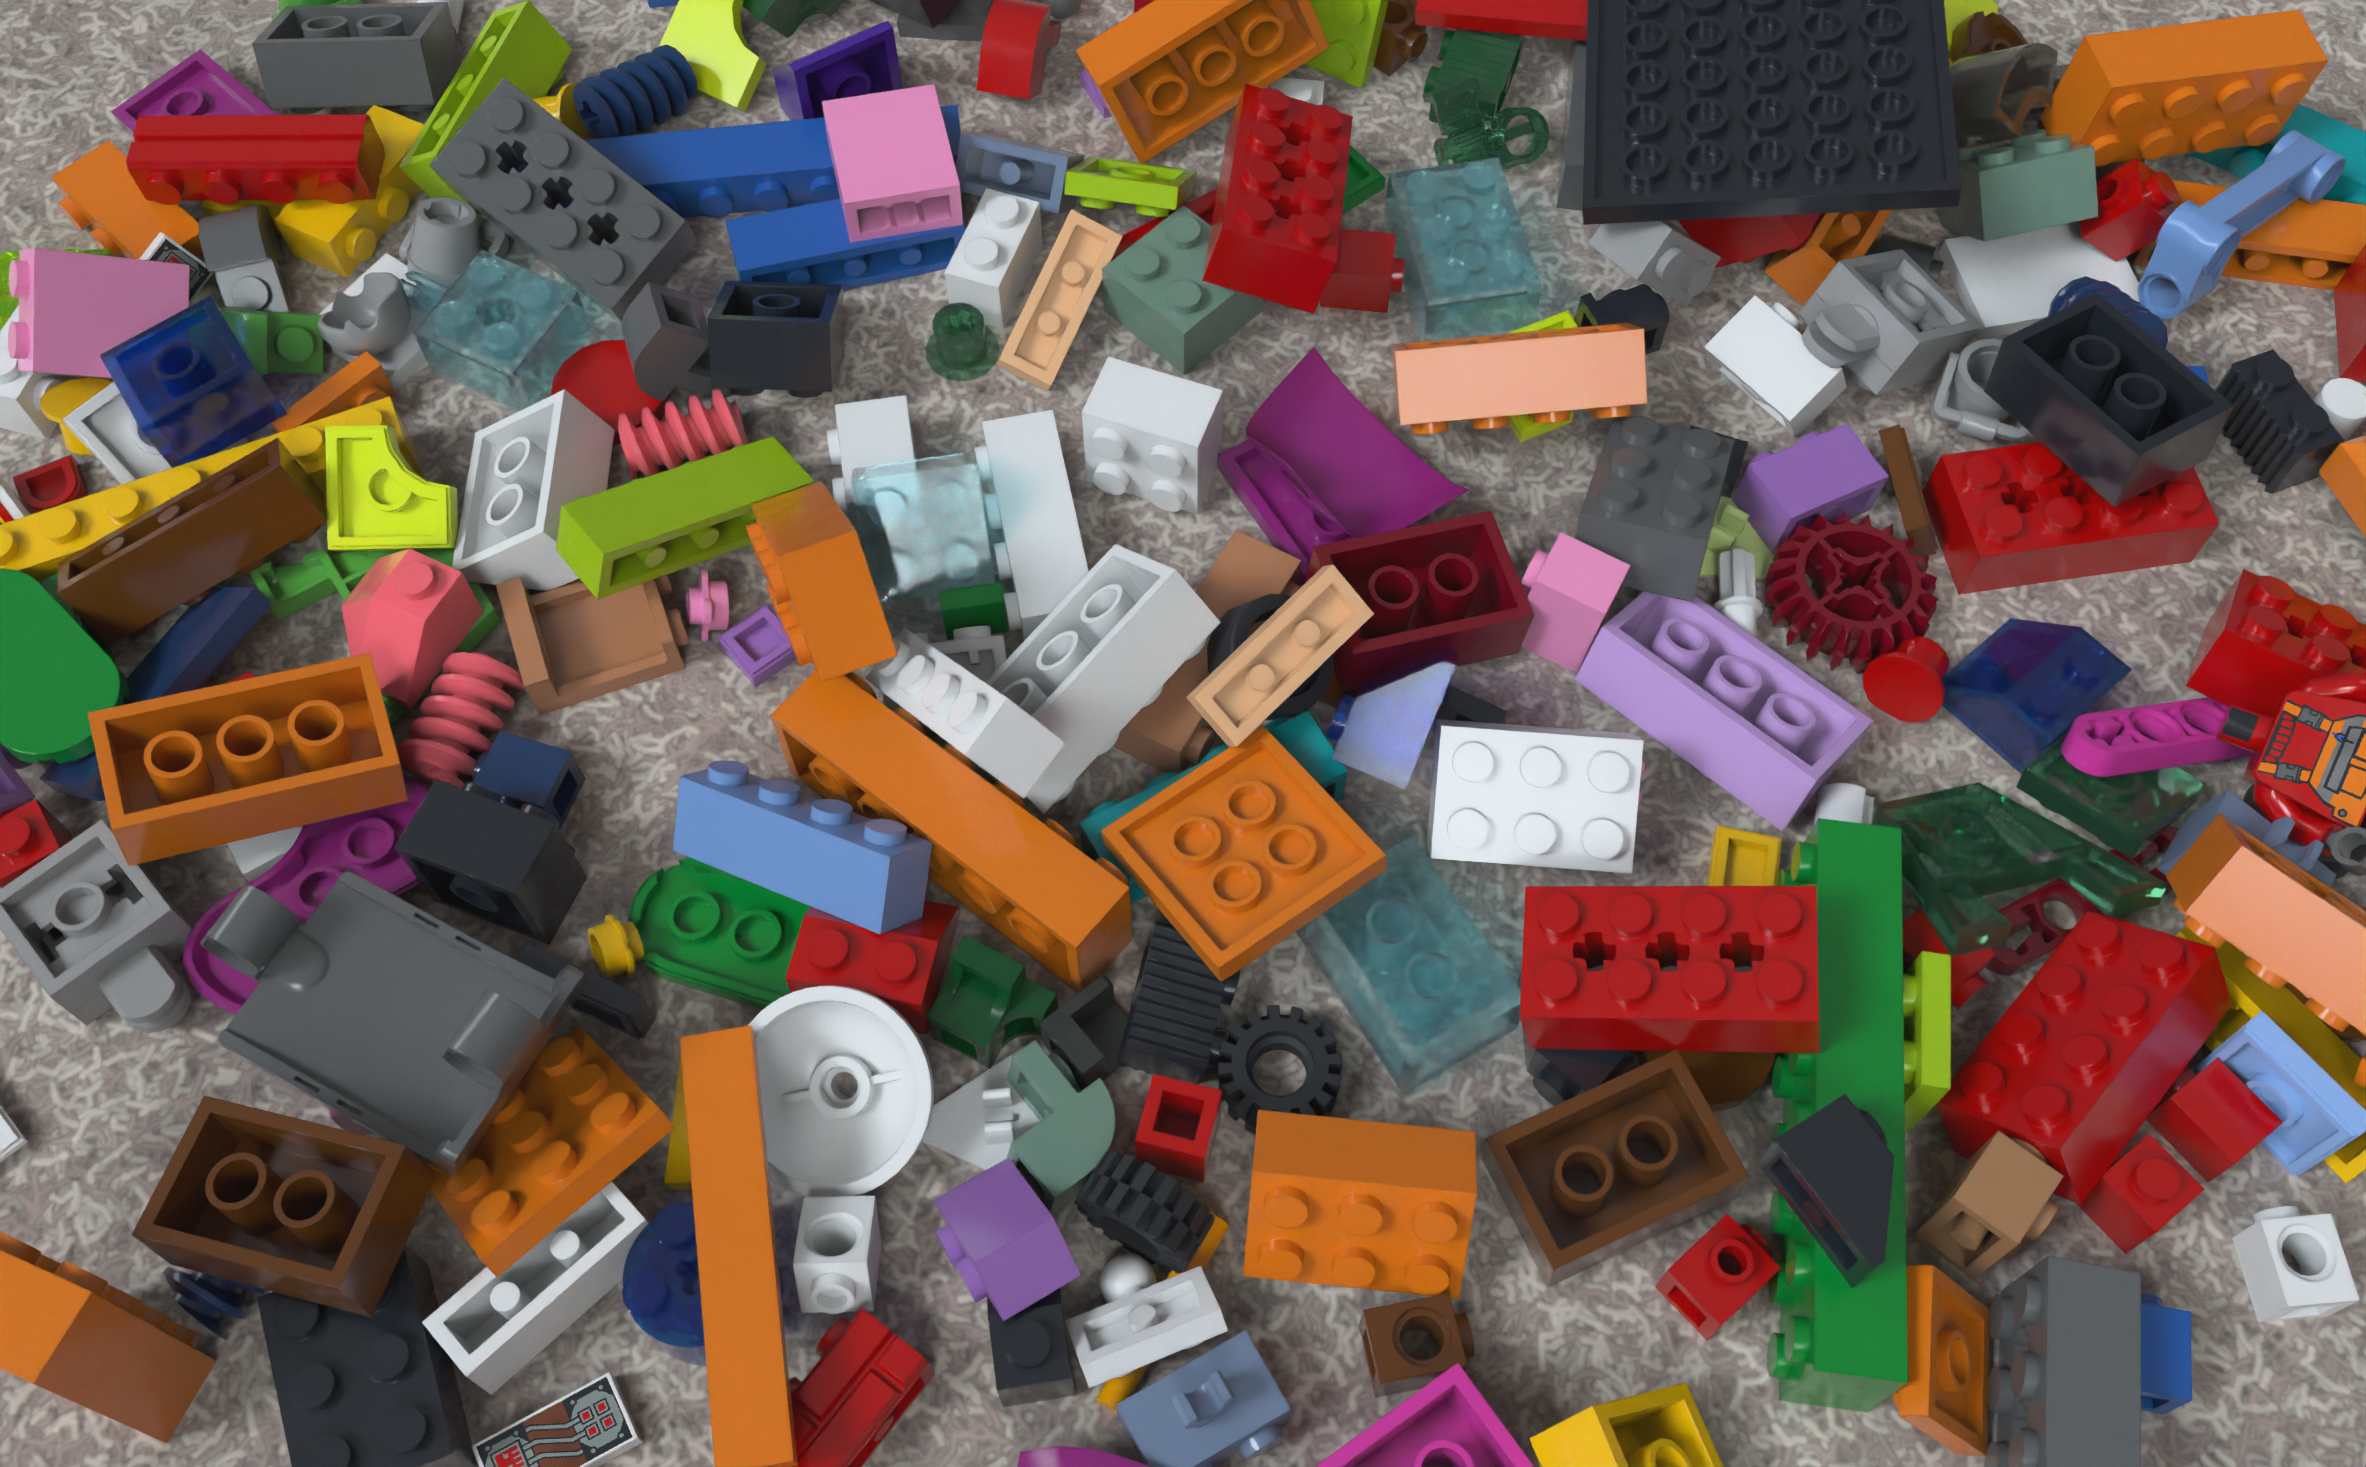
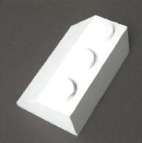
[452,389,615,591]

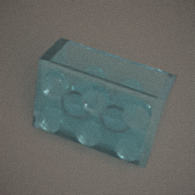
[1384,157,1542,341]
[1296,836,1521,1095]

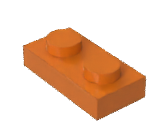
[270,351,396,433]

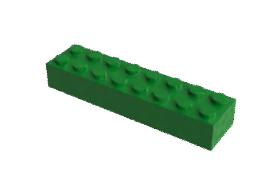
[1767,818,1908,1413]

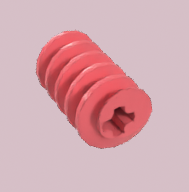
[618,389,749,480]
[397,652,524,788]

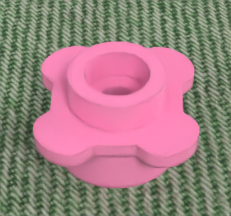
[685,569,729,642]

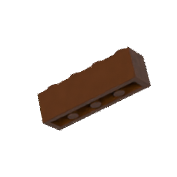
[57,438,327,646]

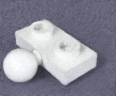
[1065,1253,1228,1388]

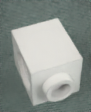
[793,1196,881,1314]
[2232,1206,2360,1323]

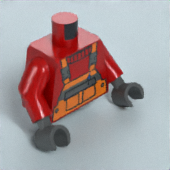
[2216,671,2366,876]

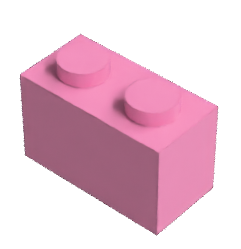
[1521,532,1631,672]

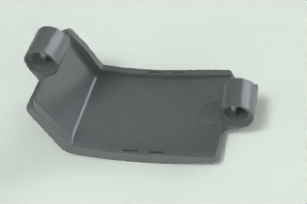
[200,871,585,1176]

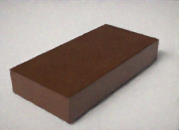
[1878,424,1938,556]

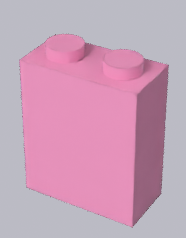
[822,84,963,243]
[8,248,190,379]

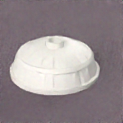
[748,985,934,1197]

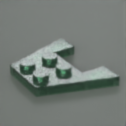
[1871,782,2168,957]

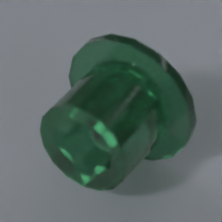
[925,302,999,382]

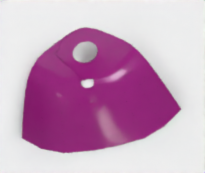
[1245,347,1469,538]

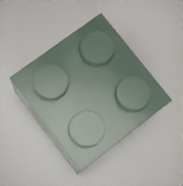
[1939,129,2098,242]
[1102,205,1264,375]

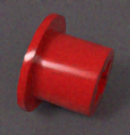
[1863,636,1949,723]

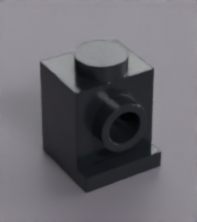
[1574,284,1670,355]

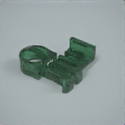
[1422,77,1549,188]

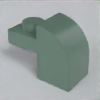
[1007,1040,1115,1215]

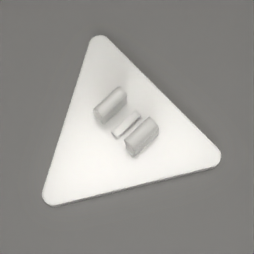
[922,1046,1040,1171]

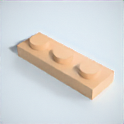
[996,209,1122,390]
[1186,565,1374,747]

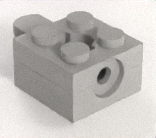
[1798,249,1981,395]
[0,819,193,1033]

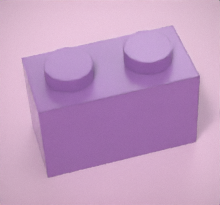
[1732,423,1889,553]
[934,1157,1081,1321]

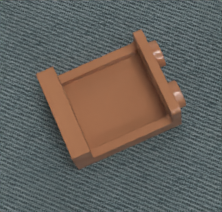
[496,574,690,715]

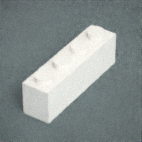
[974,410,1089,641]
[865,627,1066,798]

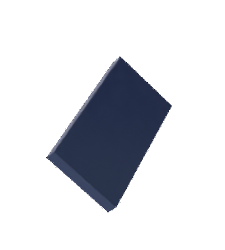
[39,587,272,801]

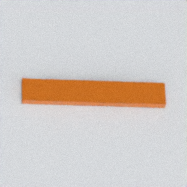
[679,1025,798,1467]

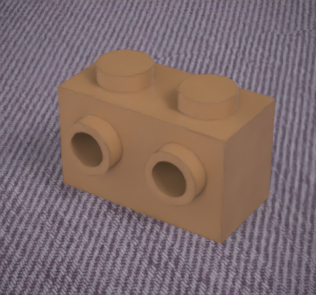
[1912,1130,2063,1280]

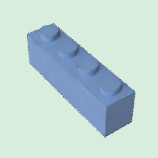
[673,760,932,935]

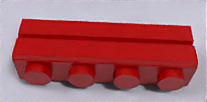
[126,114,385,205]
[789,1308,935,1467]

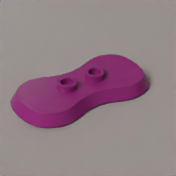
[183,774,430,1015]

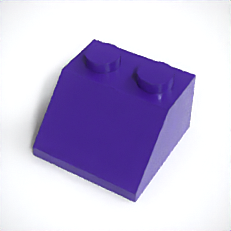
[772,21,903,120]

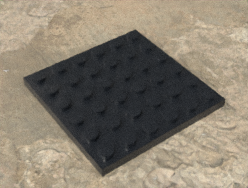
[1582,0,1961,225]

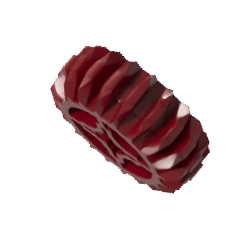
[1765,511,1938,674]

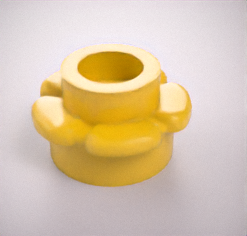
[588,914,644,979]

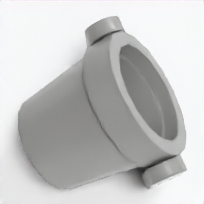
[399,197,509,292]
[1930,338,2028,442]

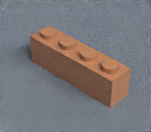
[1114,530,1302,774]

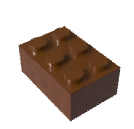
[1482,1049,1750,1287]
[132,1095,436,1317]

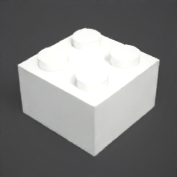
[1082,357,1223,515]

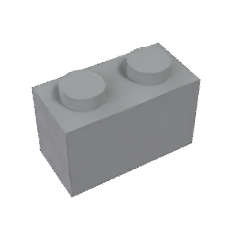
[1588,221,1721,306]

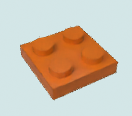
[1892,1265,1990,1456]

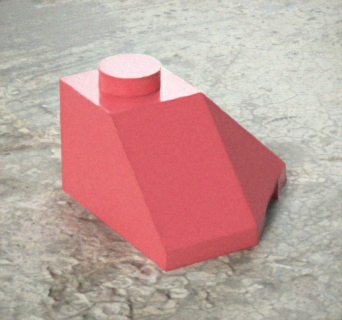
[341,548,484,710]

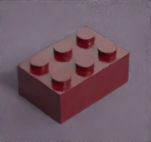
[1304,511,1534,692]

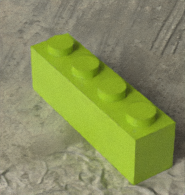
[399,0,573,209]
[556,436,815,600]

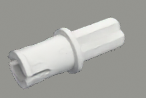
[1712,547,1763,639]

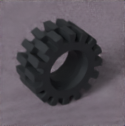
[1217,1005,1343,1134]
[1074,1150,1215,1273]

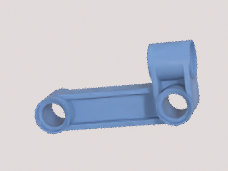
[2137,130,2346,319]

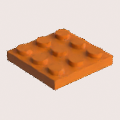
[1101,726,1387,982]
[417,1026,675,1277]

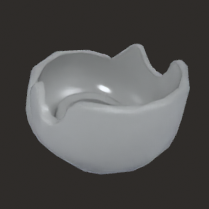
[317,272,411,356]

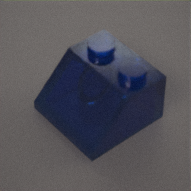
[100,296,287,468]
[1942,618,2132,777]
[1326,649,1459,790]

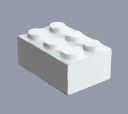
[1426,719,1644,874]

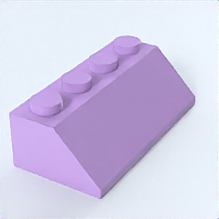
[1574,591,1874,832]

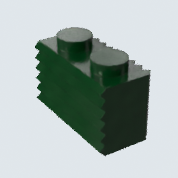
[1423,28,1524,137]

